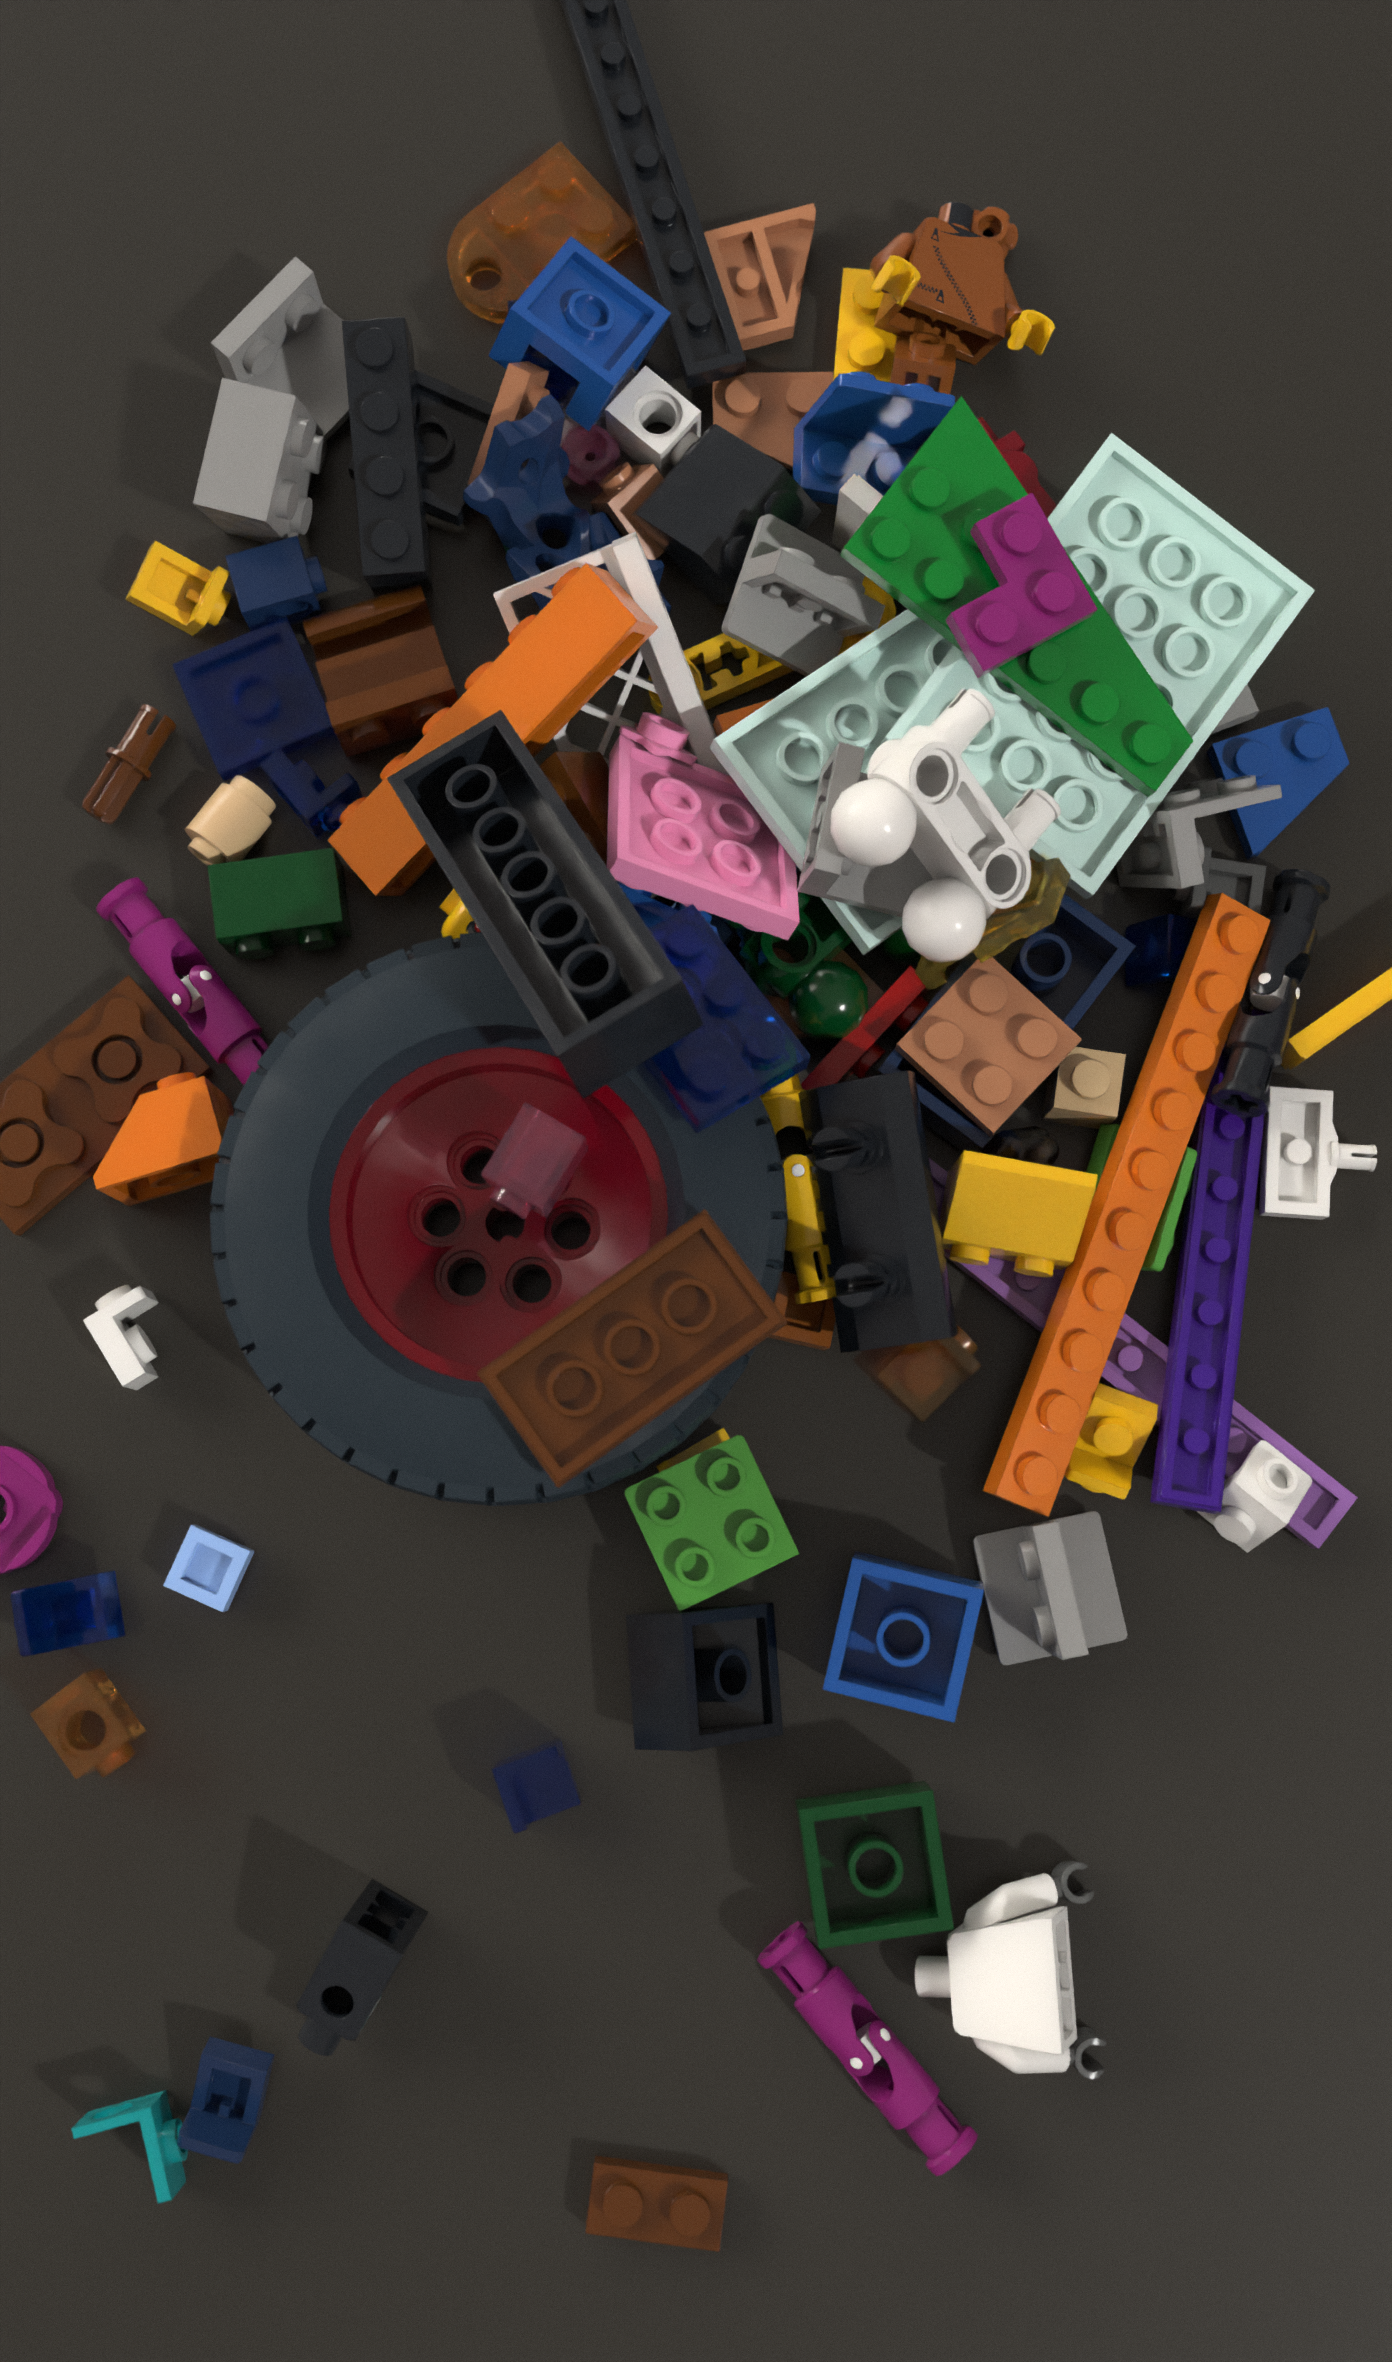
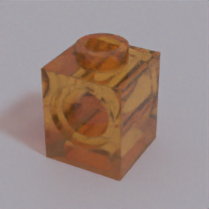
[30,1668,146,1779]

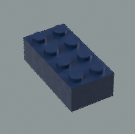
[876,870,1136,1153]

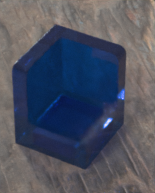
[492,1738,582,1834]

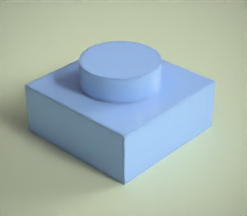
[163,1525,255,1612]

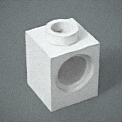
[605,365,701,478]

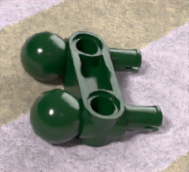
[718,893,929,1042]

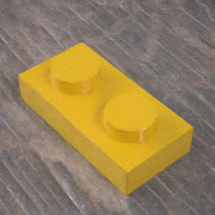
[833,268,897,382]

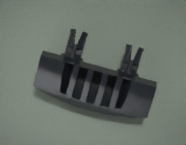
[798,1071,958,1353]

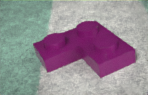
[945,493,1098,678]

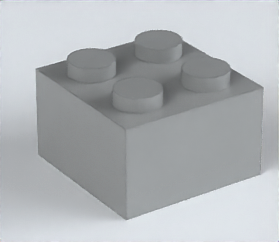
[193,378,327,544]

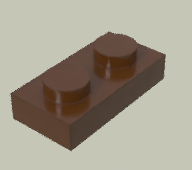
[585,2155,728,2252]

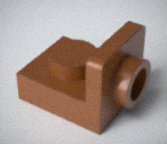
[889,332,956,437]

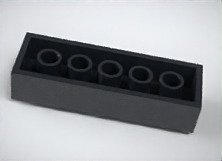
[387,710,704,1099]

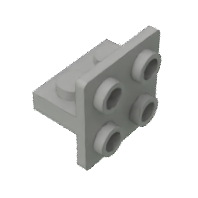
[722,514,885,677]
[972,1511,1127,1665]

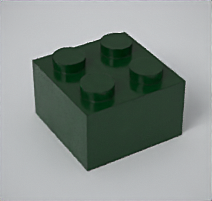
[795,1781,954,1949]

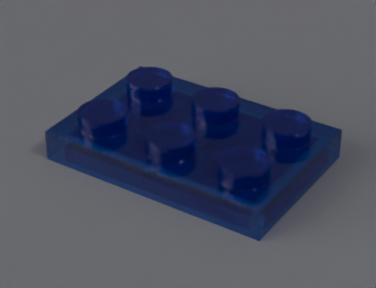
[643,904,811,1134]

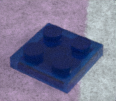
[172,617,335,781]

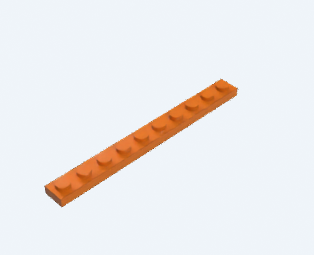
[982,893,1271,1517]

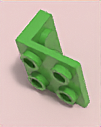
[625,1435,799,1612]

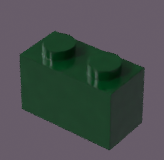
[207,848,352,959]

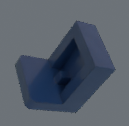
[177,2036,275,2163]

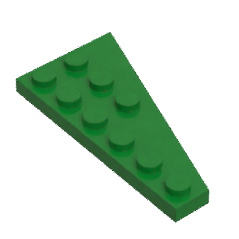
[840,396,1193,797]

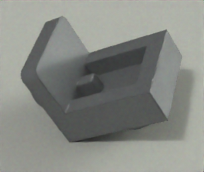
[1172,846,1266,924]

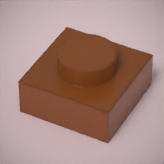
[768,1271,835,1351]

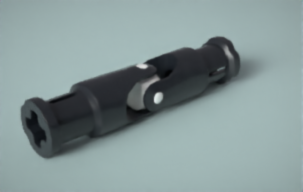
[1211,869,1331,1117]

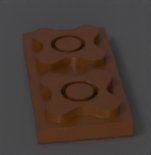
[0,975,213,1236]
[477,1209,787,1488]

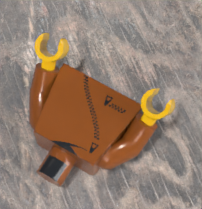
[870,202,1055,365]

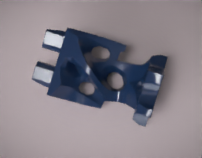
[463,394,672,615]

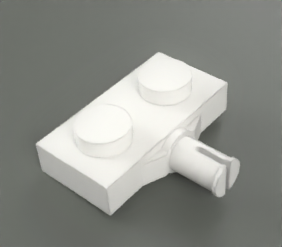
[1259,1086,1377,1220]

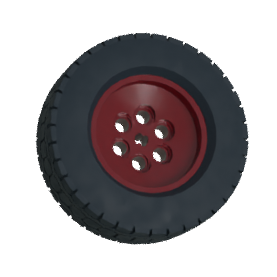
[210,933,788,1506]

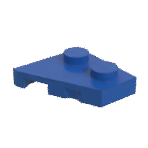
[1207,707,1350,860]

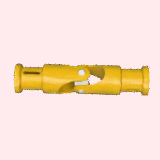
[740,1037,836,1304]

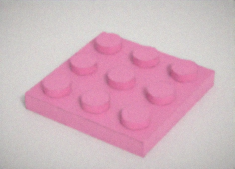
[607,735,800,940]

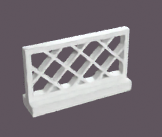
[493,532,730,776]

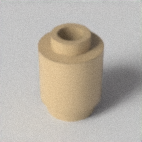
[185,775,276,866]

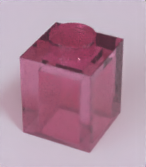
[481,1102,589,1219]

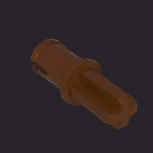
[82,704,177,825]

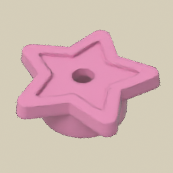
[619,712,697,765]

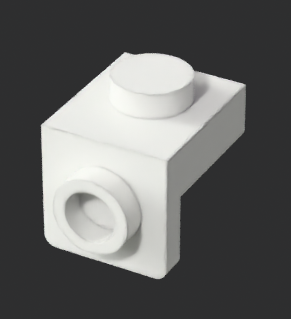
[1196,1440,1312,1553]

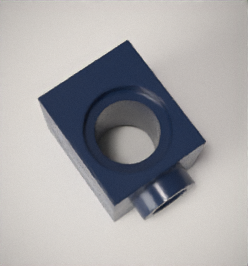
[225,536,328,636]

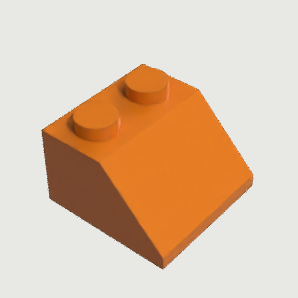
[93,1072,234,1206]

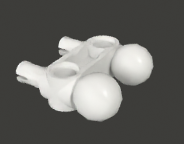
[830,689,1061,963]

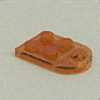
[447,141,638,324]

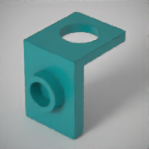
[71,2090,188,2204]

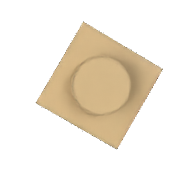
[1042,1047,1126,1129]

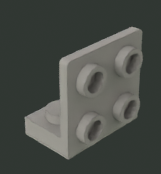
[211,256,350,440]
[797,742,934,917]
[1116,775,1282,889]

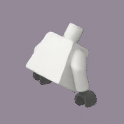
[915,1861,1106,2079]

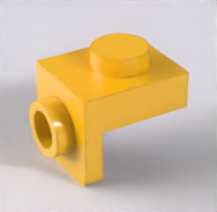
[125,540,231,636]

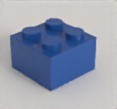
[823,1551,984,1723]

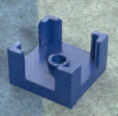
[488,236,671,431]

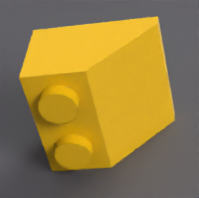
[939,1150,1098,1278]

